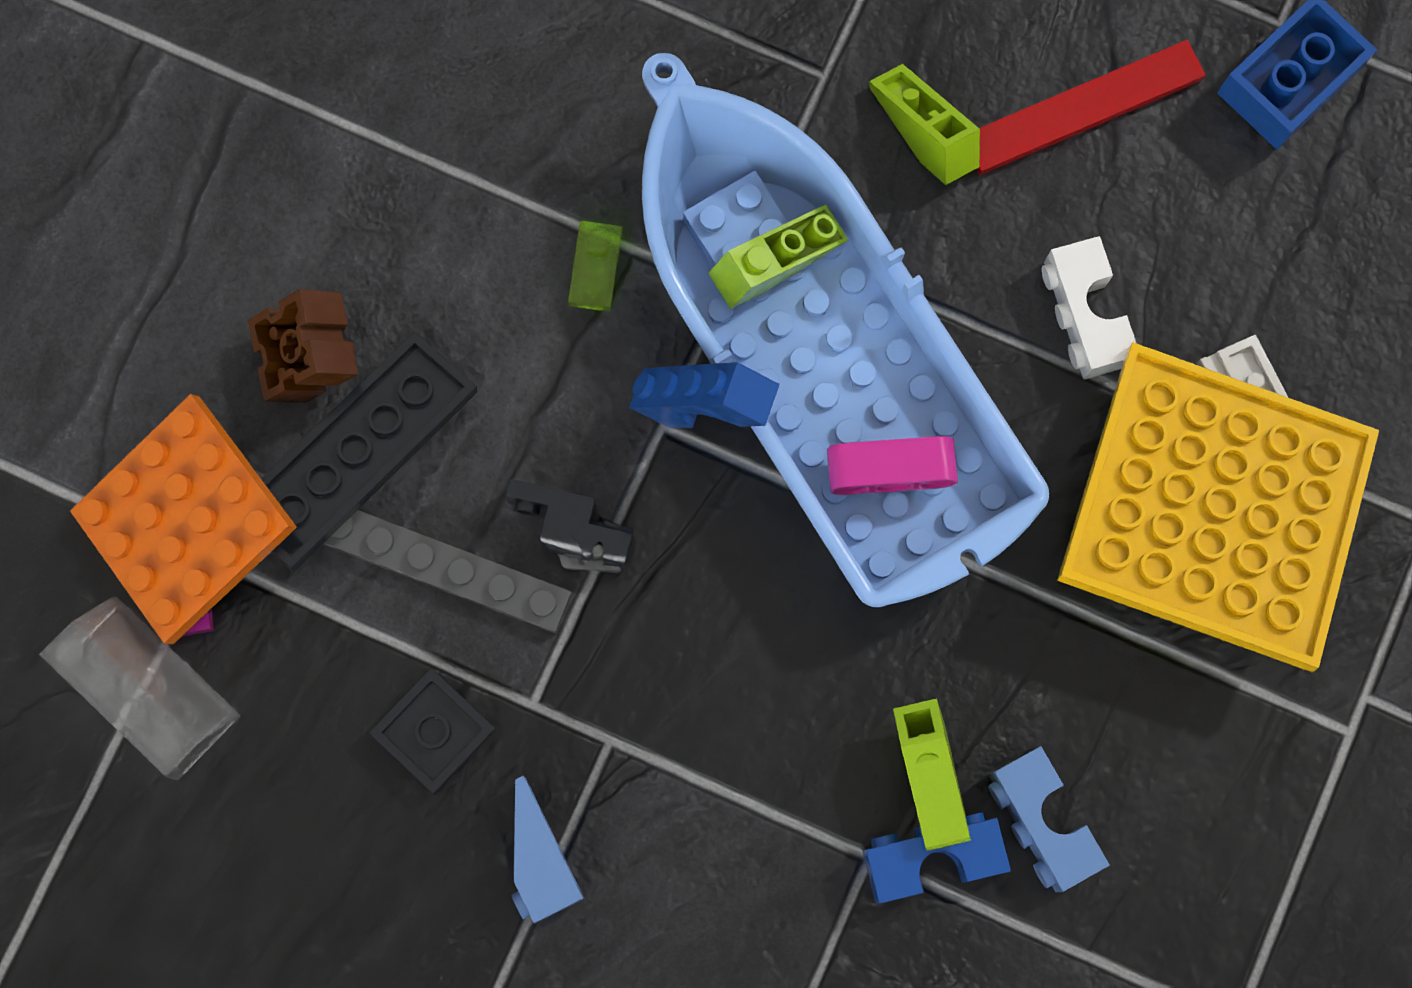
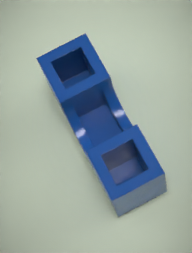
[862,812,1011,904]

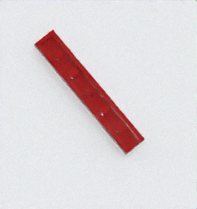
[976,39,1206,176]

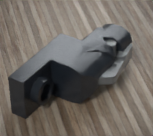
[505,479,634,573]

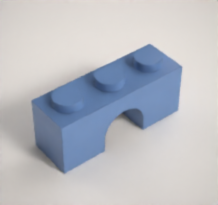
[988,746,1110,892]

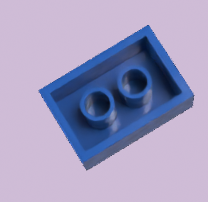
[1217,0,1377,150]

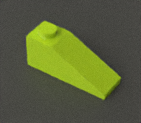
[869,64,980,185]

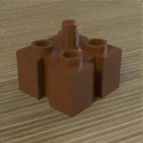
[248,289,358,403]

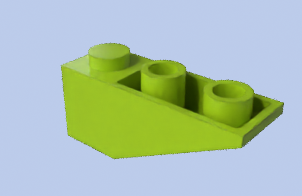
[708,204,848,309]
[893,698,971,851]

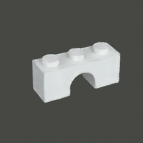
[1042,236,1136,380]

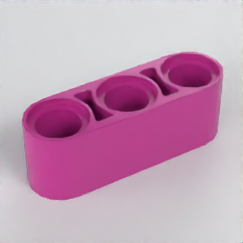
[826,436,958,495]

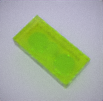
[568,221,622,312]

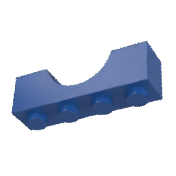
[629,362,780,428]

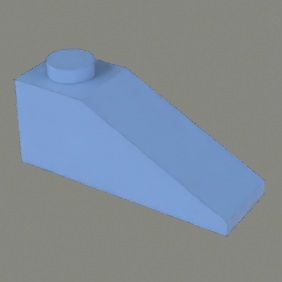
[511,776,585,923]

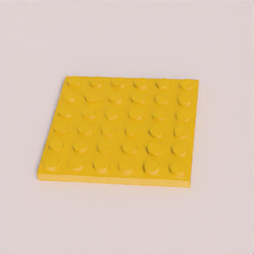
[1057,342,1379,672]

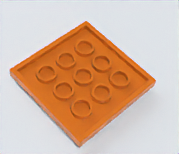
[70,394,297,644]

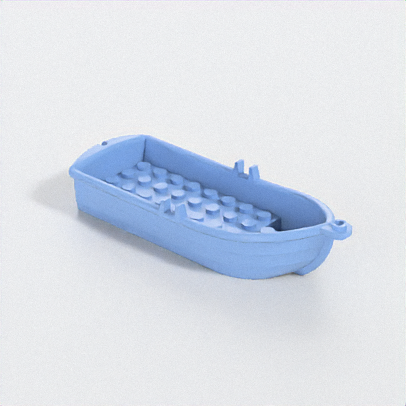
[642,53,1049,607]

